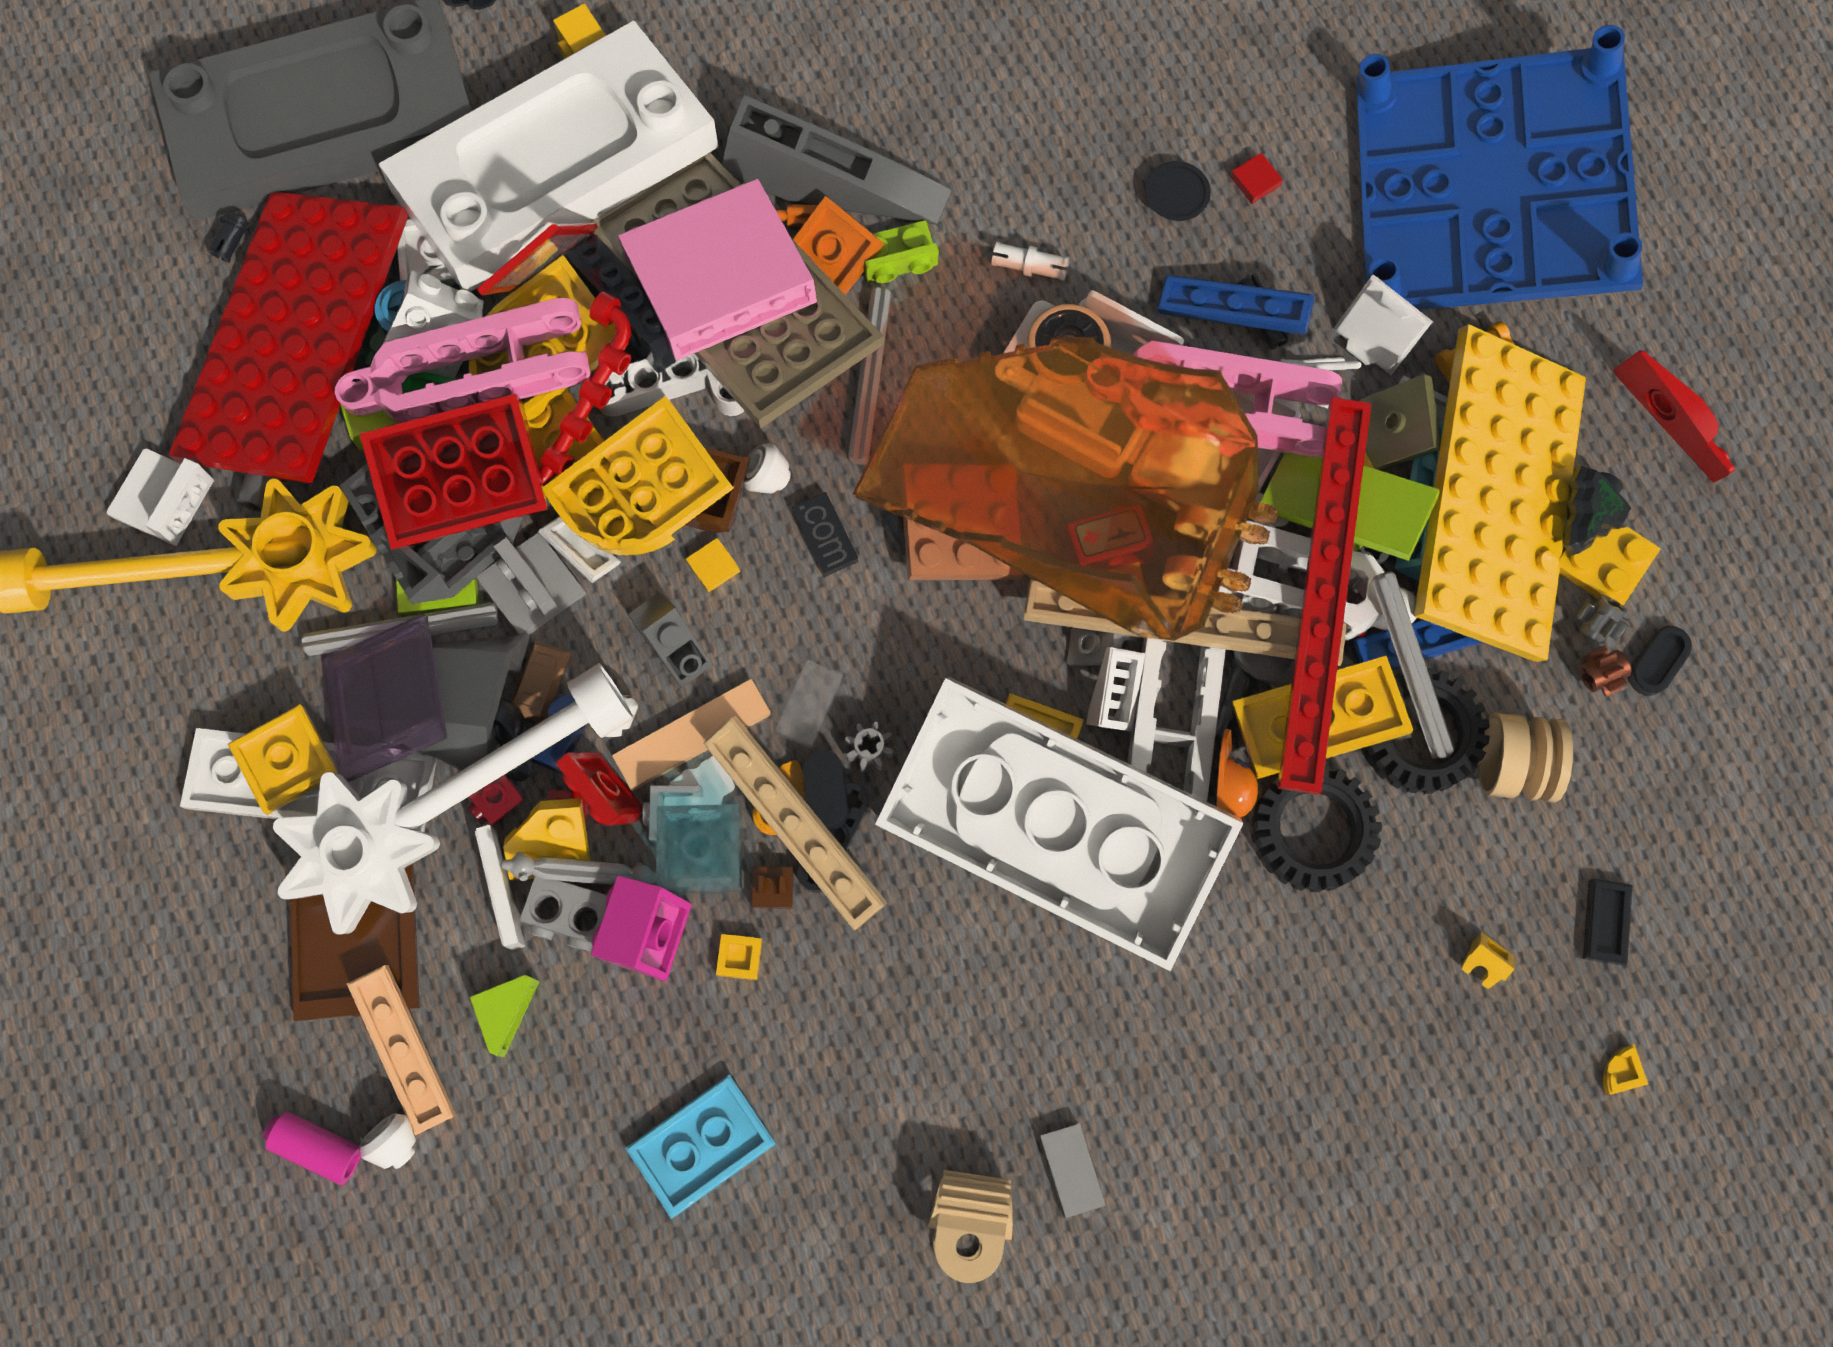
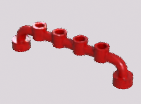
[539,291,631,486]

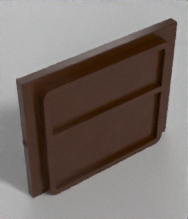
[290,863,420,1022]

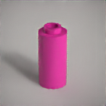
[263,1111,361,1186]

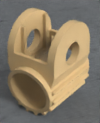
[927,1170,1013,1283]

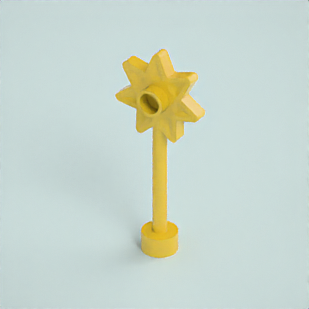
[0,479,377,632]

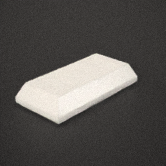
[538,516,621,583]

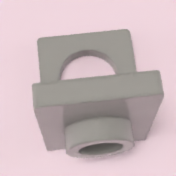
[1067,628,1141,671]
[643,786,703,844]

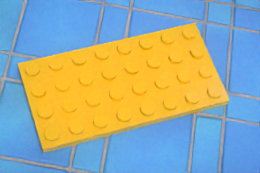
[1414,324,1586,662]

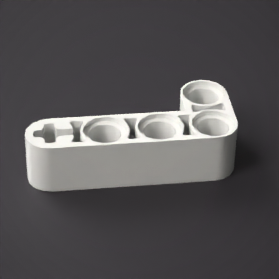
[598,354,744,417]

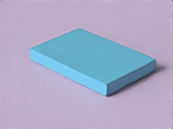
[625,1074,776,1219]

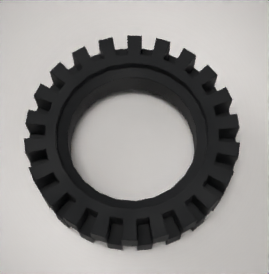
[1362,668,1490,794]
[1251,765,1382,892]

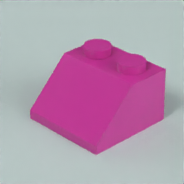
[591,875,692,982]

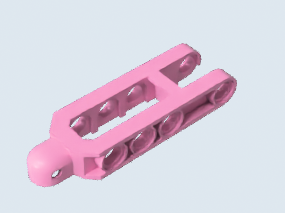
[335,298,591,423]
[1087,340,1342,457]

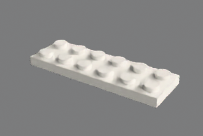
[180,728,437,832]

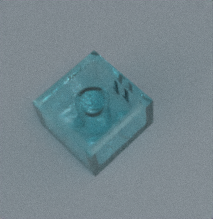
[656,804,743,894]

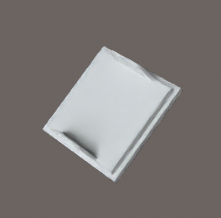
[1333,274,1433,375]

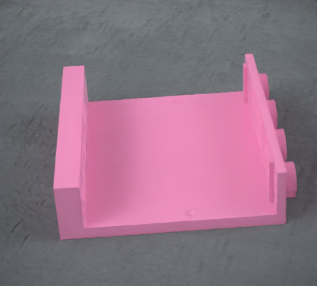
[618,179,817,361]

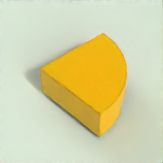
[1603,1044,1648,1095]

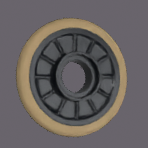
[1027,304,1111,382]

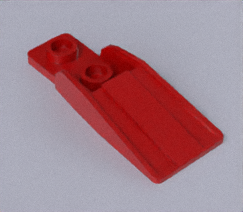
[1613,350,1735,483]

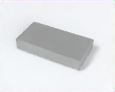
[1039,1123,1106,1218]

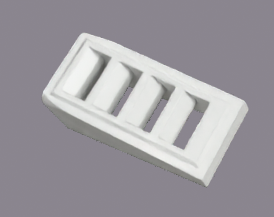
[1086,647,1145,732]

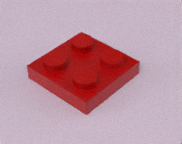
[556,752,643,826]

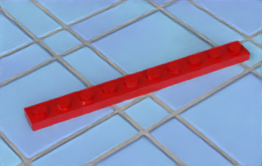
[1277,397,1372,795]

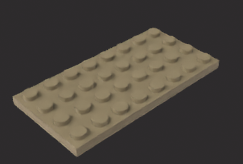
[589,152,884,429]

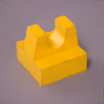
[1461,931,1515,989]

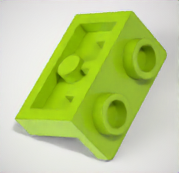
[864,220,939,284]

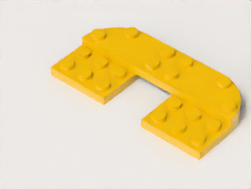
[469,255,734,556]

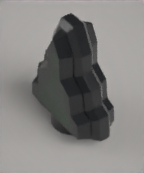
[1562,465,1631,555]

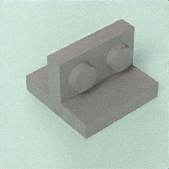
[476,532,586,635]

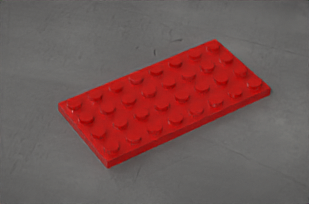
[169,192,409,483]

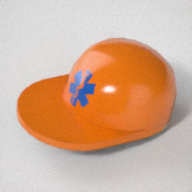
[1217,729,1258,818]

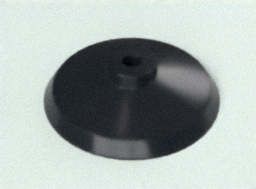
[1145,161,1211,221]

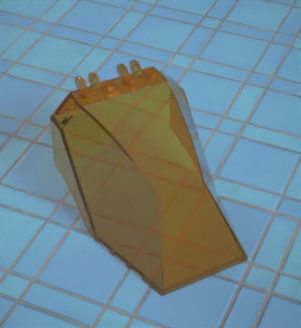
[853,337,1278,641]

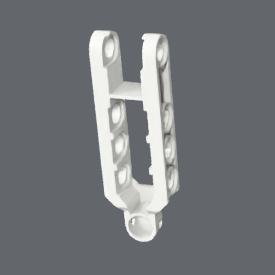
[1163,506,1417,640]
[1127,558,1226,802]

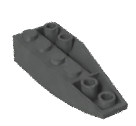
[722,95,952,225]

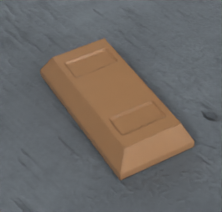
[512,641,571,723]

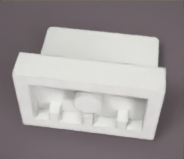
[107,449,214,546]

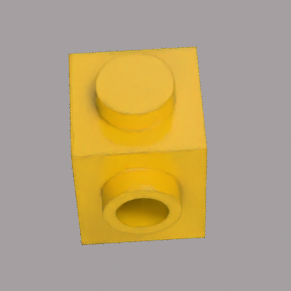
[553,3,606,59]

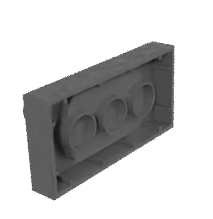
[149,0,473,222]

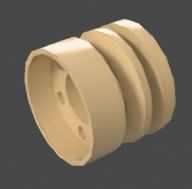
[1479,712,1573,803]

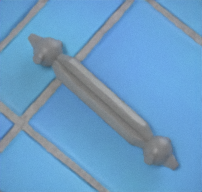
[501,851,661,885]

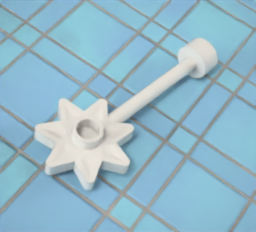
[273,663,634,934]

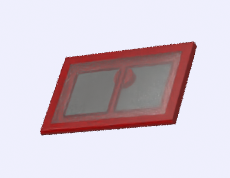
[477,223,598,295]

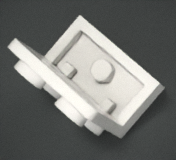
[382,270,484,378]

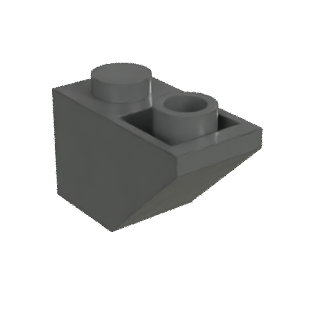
[627,592,713,688]

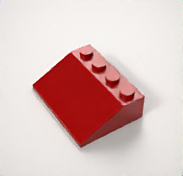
[360,394,548,550]

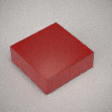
[1230,152,1283,204]

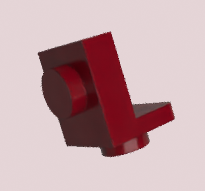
[466,775,523,827]

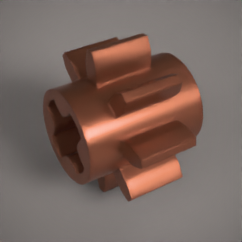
[1579,645,1631,697]

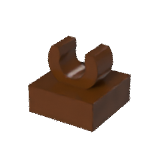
[752,866,794,909]

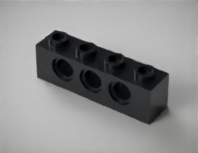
[565,234,680,373]

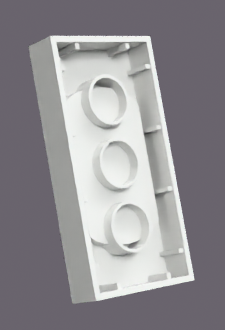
[378,21,719,292]
[875,677,1243,971]

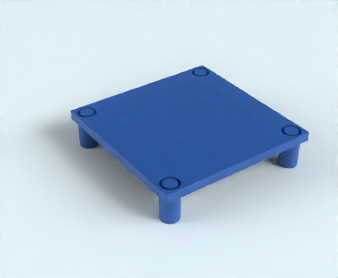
[1356,25,1643,310]

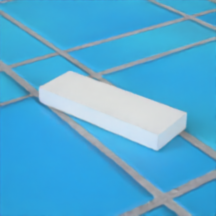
[475,825,525,950]

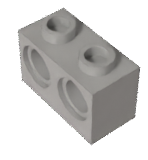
[519,877,607,952]

